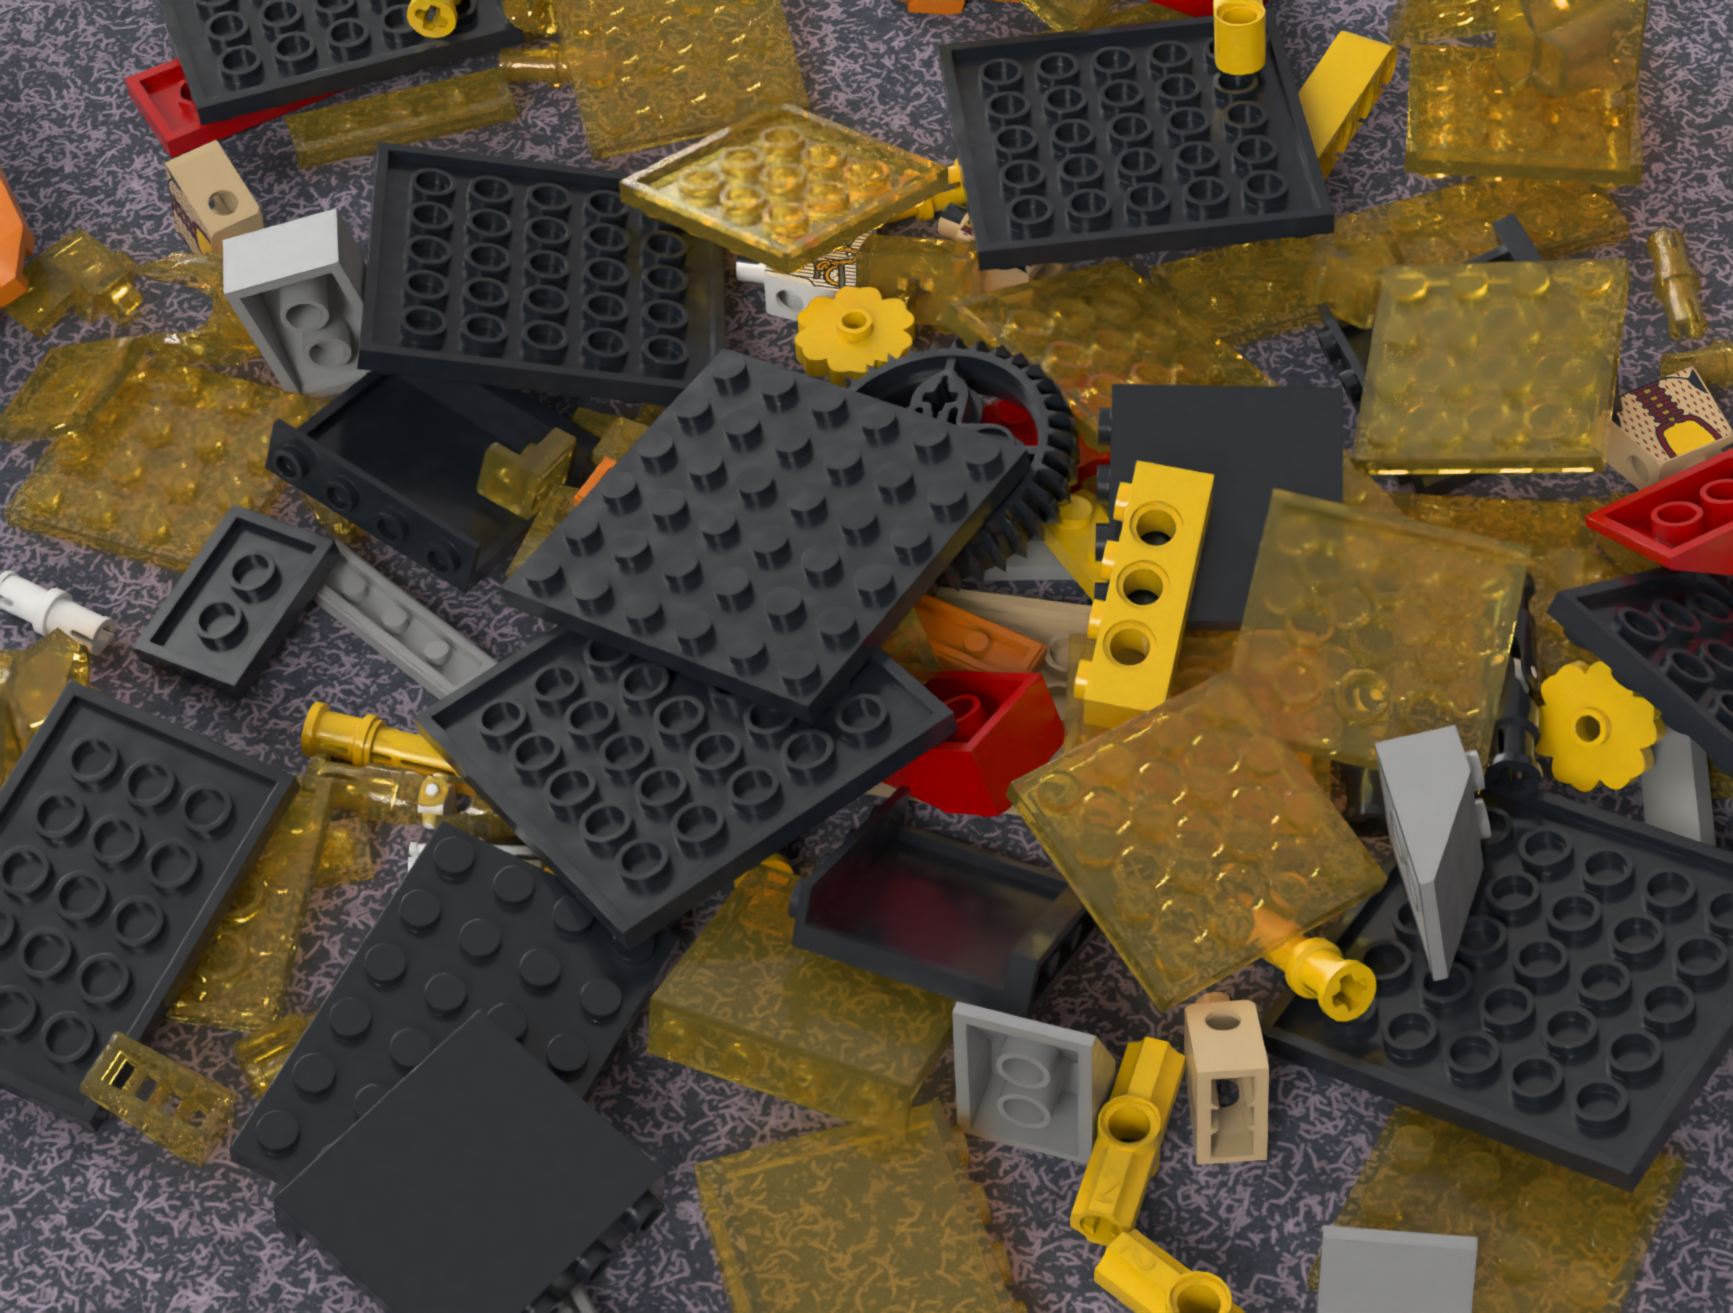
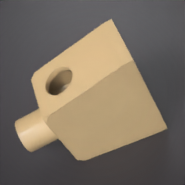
[1184,992,1269,1165]

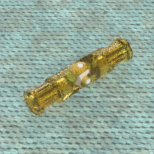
[303,753,520,843]

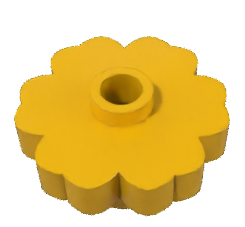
[794,286,915,388]
[1534,660,1667,792]

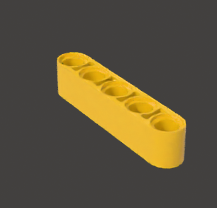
[1298,31,1398,181]

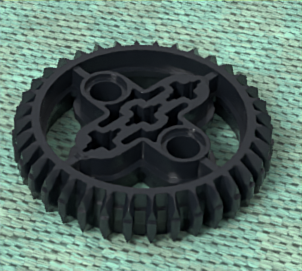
[846,338,1081,597]

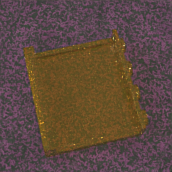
[647,863,967,1141]
[693,1100,1028,1313]

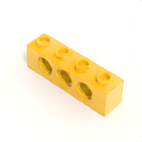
[1073,460,1214,738]

